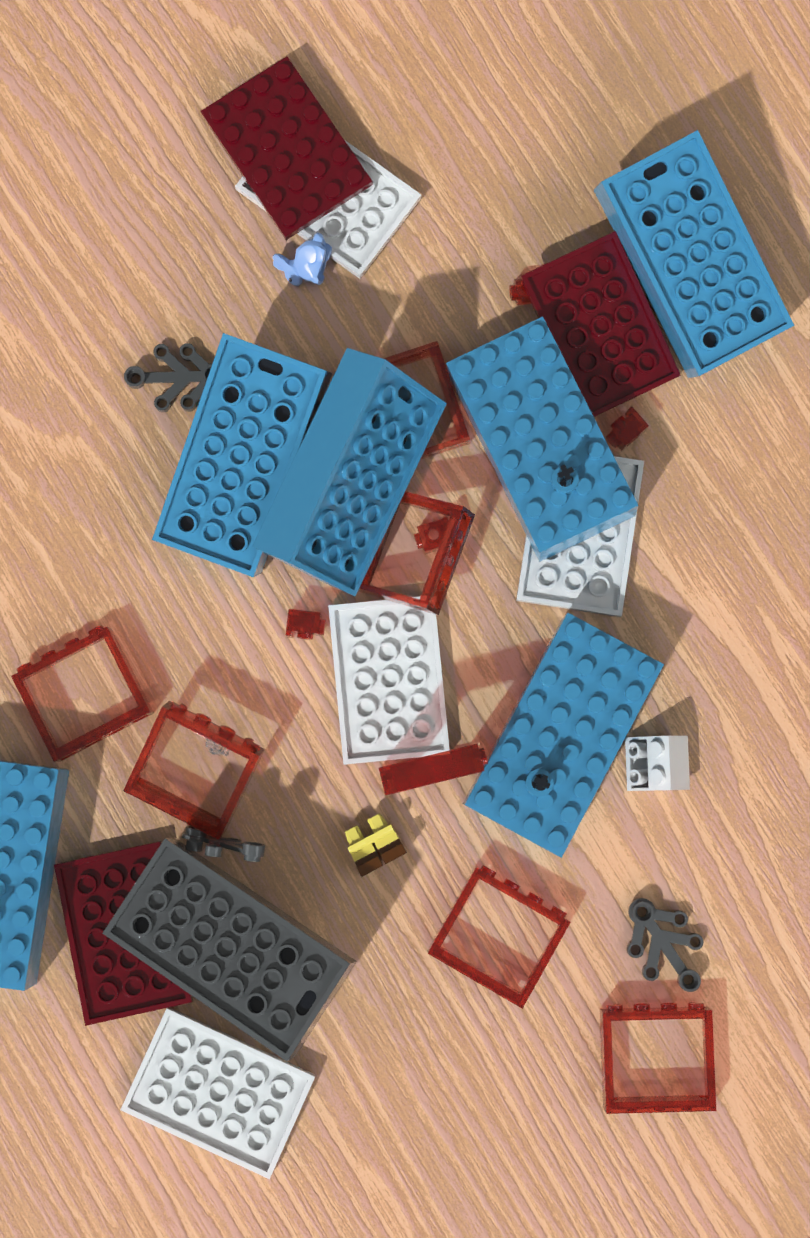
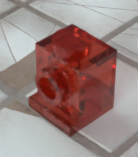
[606,406,649,451]
[413,517,455,554]
[286,609,326,640]

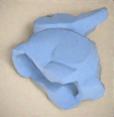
[272,232,332,286]

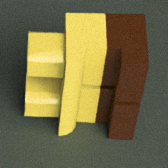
[345,813,407,877]

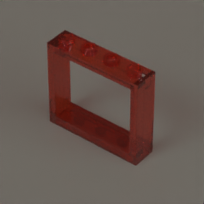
[383,341,470,460]
[358,491,475,615]
[11,625,154,762]
[123,701,265,840]
[379,743,488,796]
[427,865,571,1009]
[599,1002,716,1114]

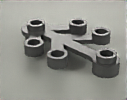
[124,343,213,412]
[182,826,265,862]
[626,898,704,992]

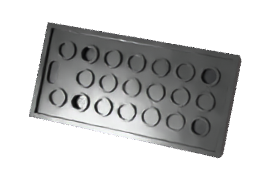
[103,838,357,1061]

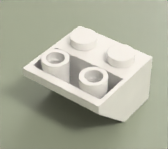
[625,736,690,791]

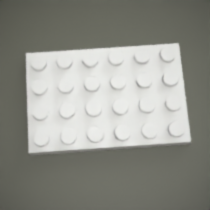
[235,141,421,279]
[516,456,644,617]
[328,595,450,765]
[120,1007,316,1179]

